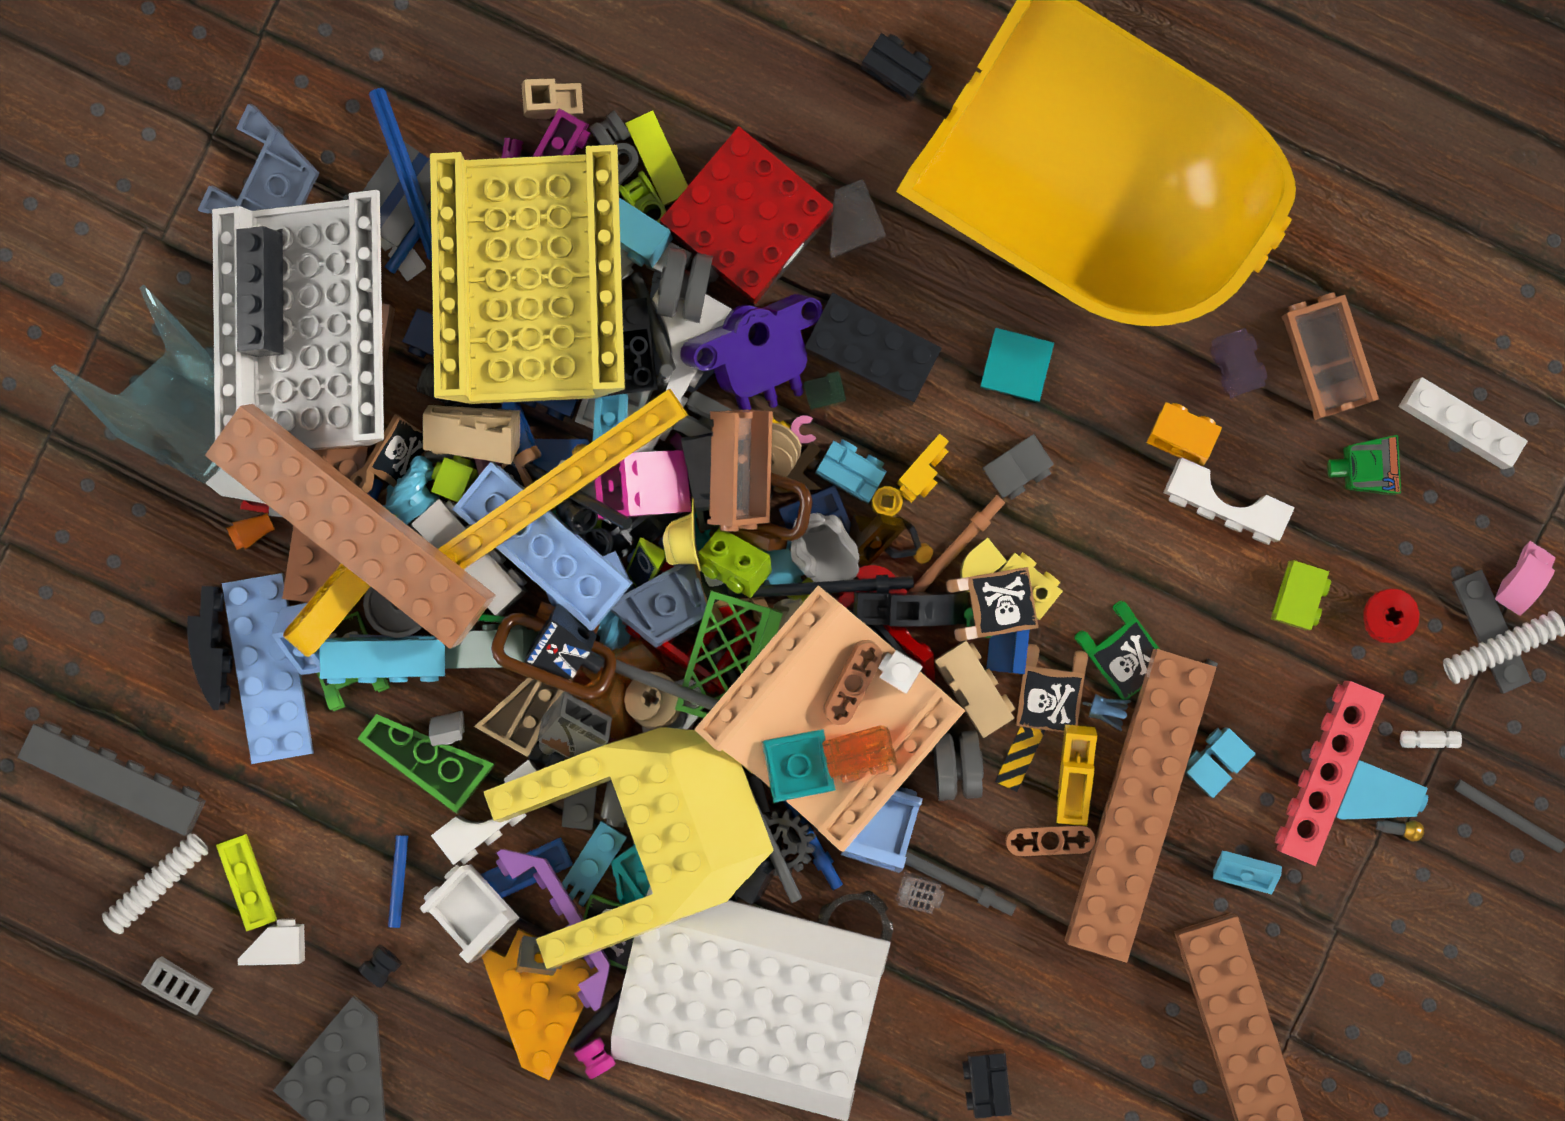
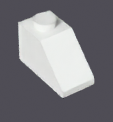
[238,919,305,965]

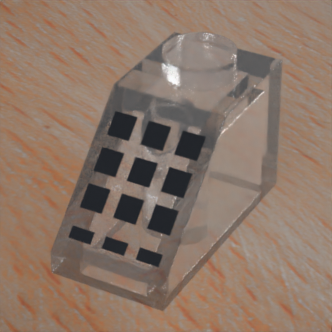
[896,870,945,914]

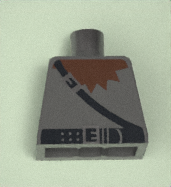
[538,691,612,758]

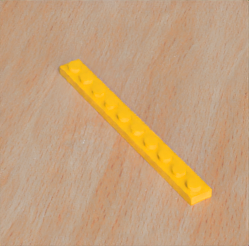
[438,389,688,569]

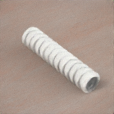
[1443,611,1565,684]
[102,833,208,934]

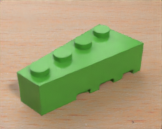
[357,714,494,814]

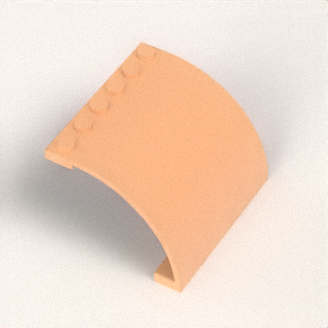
[694,585,965,852]

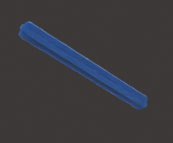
[369,88,432,261]

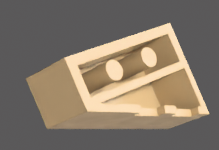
[423,405,520,464]
[934,641,1015,738]
[474,675,576,757]

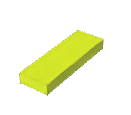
[625,111,688,207]
[216,834,277,932]

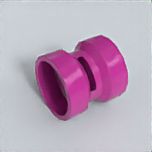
[574,1037,616,1079]

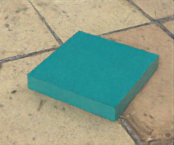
[980,328,1054,402]
[762,729,836,803]

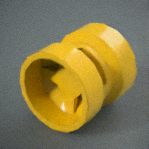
[871,486,903,517]

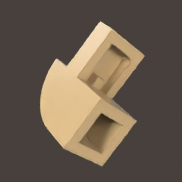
[521,79,583,119]

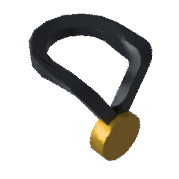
[884,517,933,564]

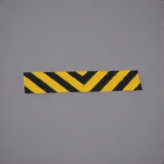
[995,726,1045,792]

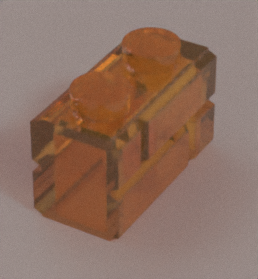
[822,725,897,783]

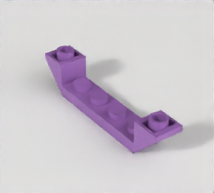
[496,849,611,1011]

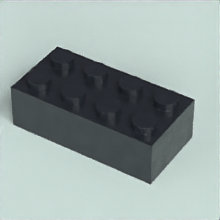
[805,293,942,406]

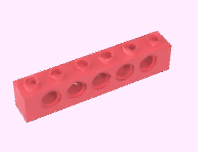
[1275,681,1384,866]

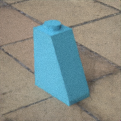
[1335,760,1428,820]

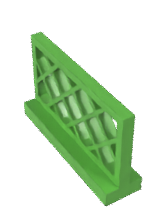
[675,591,783,718]

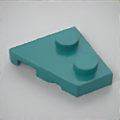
[611,844,650,905]

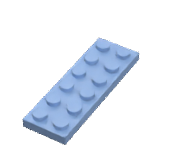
[452,462,633,631]
[222,573,314,764]

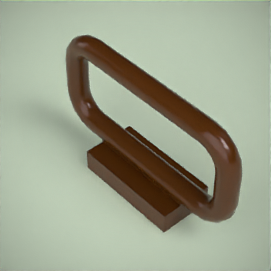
[728,463,812,551]
[491,602,617,699]

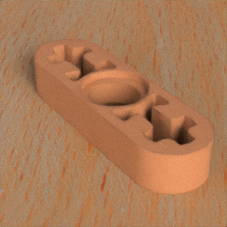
[824,640,882,725]
[1005,825,1095,856]

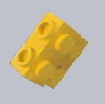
[896,434,949,503]

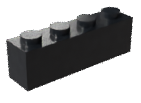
[236,226,284,357]

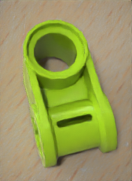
[619,171,666,223]

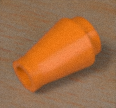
[226,513,275,550]

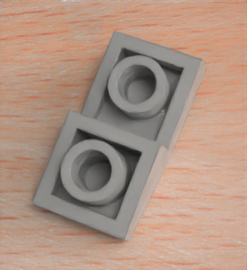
[429,711,465,746]

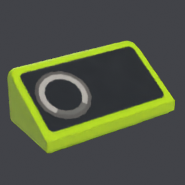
[626,538,666,588]

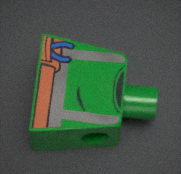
[1327,435,1401,495]

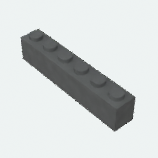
[17,721,206,836]

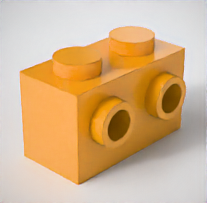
[1146,402,1222,467]

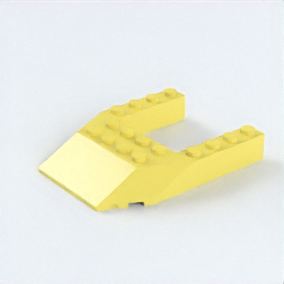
[484,727,774,969]

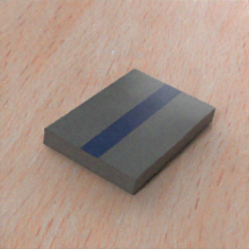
[362,142,431,248]

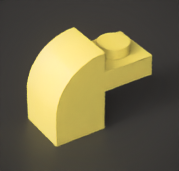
[960,538,1007,593]

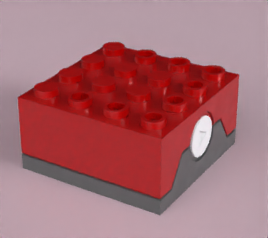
[659,126,834,307]

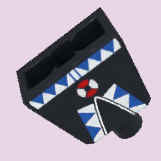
[524,604,605,680]

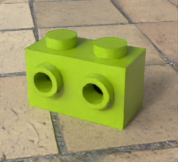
[431,455,479,502]
[698,527,772,598]
[1271,560,1331,630]

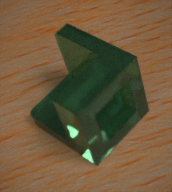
[804,371,846,412]

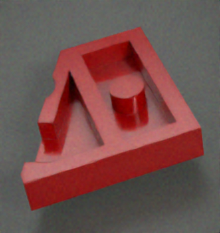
[883,625,935,684]

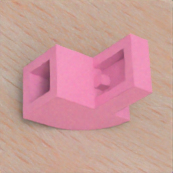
[1495,541,1556,616]

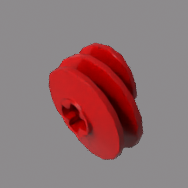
[1363,589,1420,643]

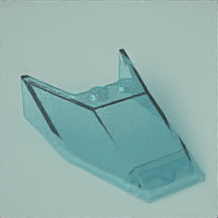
[51,285,221,484]

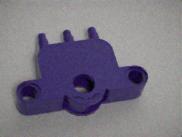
[680,294,823,410]

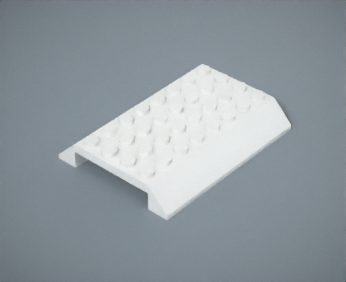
[212,190,384,450]
[611,887,891,1121]

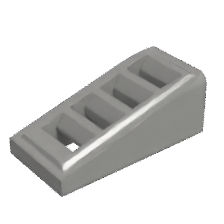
[141,957,214,1015]

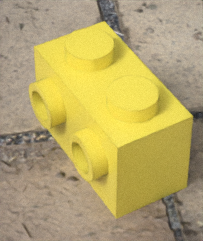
[998,552,1063,620]

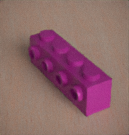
[533,108,590,157]

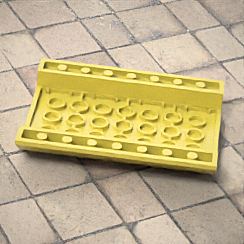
[430,145,625,404]

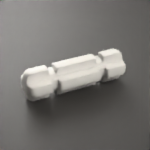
[1400,731,1462,748]

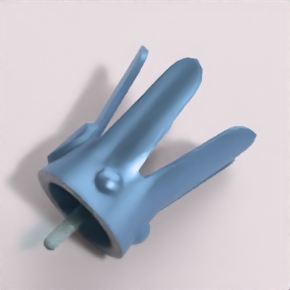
[1083,694,1131,731]

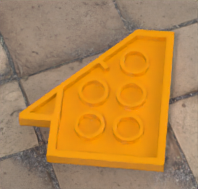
[482,928,598,1080]

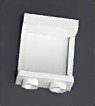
[419,864,519,963]

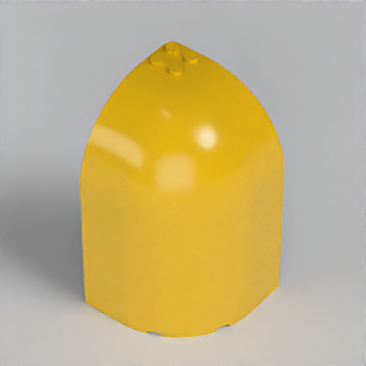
[896,0,1296,326]

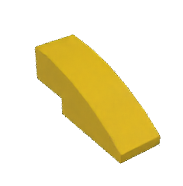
[1056,725,1097,826]

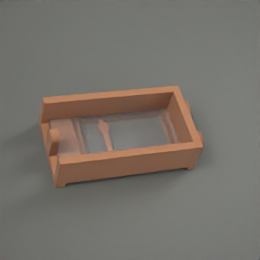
[1281,292,1379,420]
[707,410,773,531]

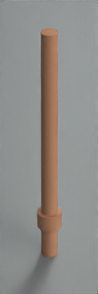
[907,495,1005,593]

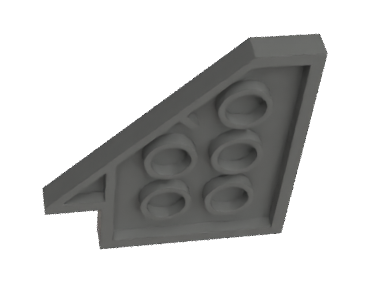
[273,995,386,1121]

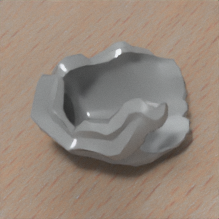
[791,513,859,582]

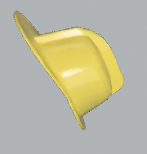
[663,497,701,572]

